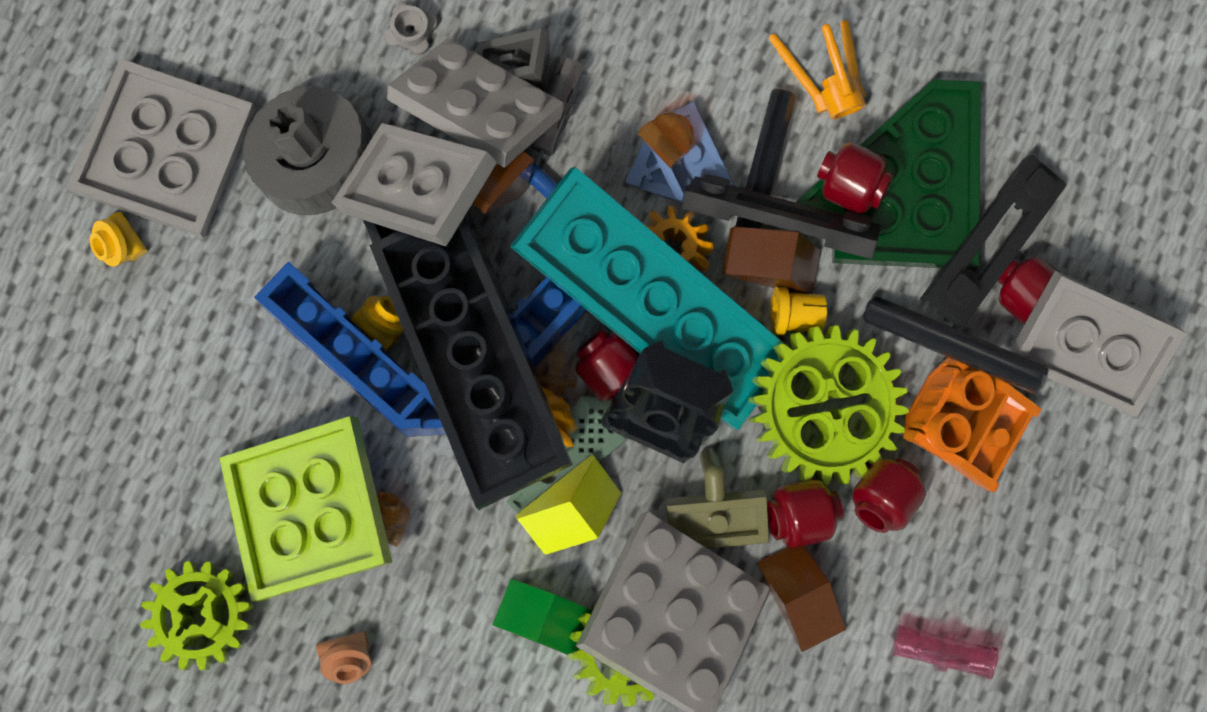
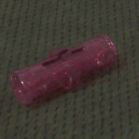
[892,624,999,680]

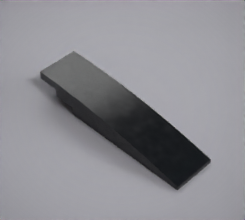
[363,210,573,510]

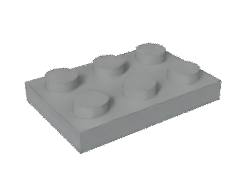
[387,38,564,168]
[331,123,497,246]
[1010,270,1187,417]

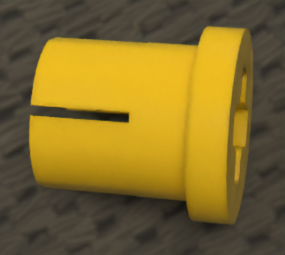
[770,287,827,336]

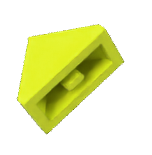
[515,454,622,555]

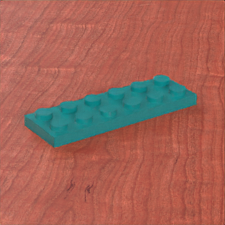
[510,167,787,430]

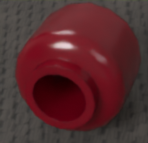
[817,142,894,214]
[998,257,1061,325]
[575,328,640,401]
[852,459,927,533]
[767,478,843,548]

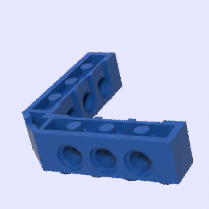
[254,261,587,437]

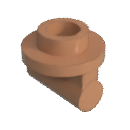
[316,631,371,684]

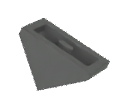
[476,28,550,91]

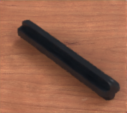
[735,89,796,229]
[863,297,1049,393]

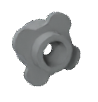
[384,3,437,55]

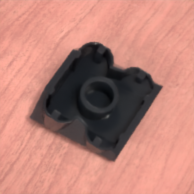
[601,340,734,463]

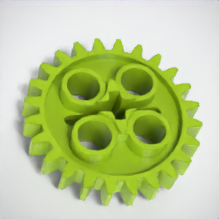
[748,325,909,485]

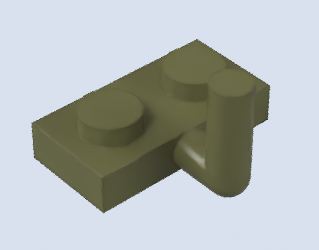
[665,448,769,548]

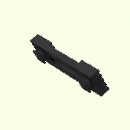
[920,154,1067,329]
[682,174,882,259]

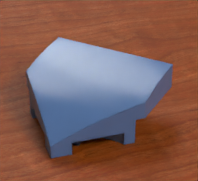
[625,102,735,204]

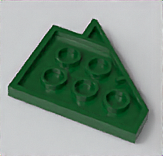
[796,79,981,270]

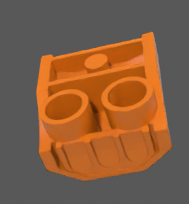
[903,357,1042,493]

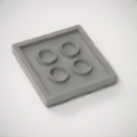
[66,58,256,239]
[576,511,770,712]

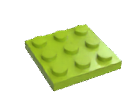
[219,416,393,602]

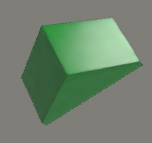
[492,579,593,655]

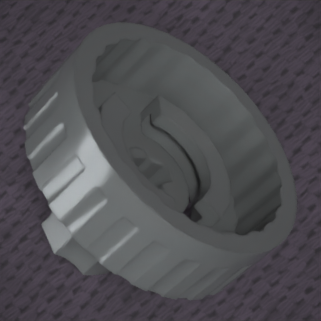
[243,86,372,215]

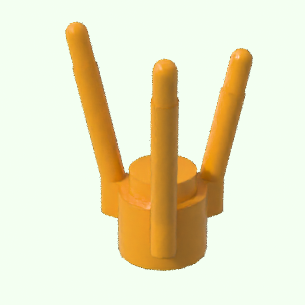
[769,20,866,120]

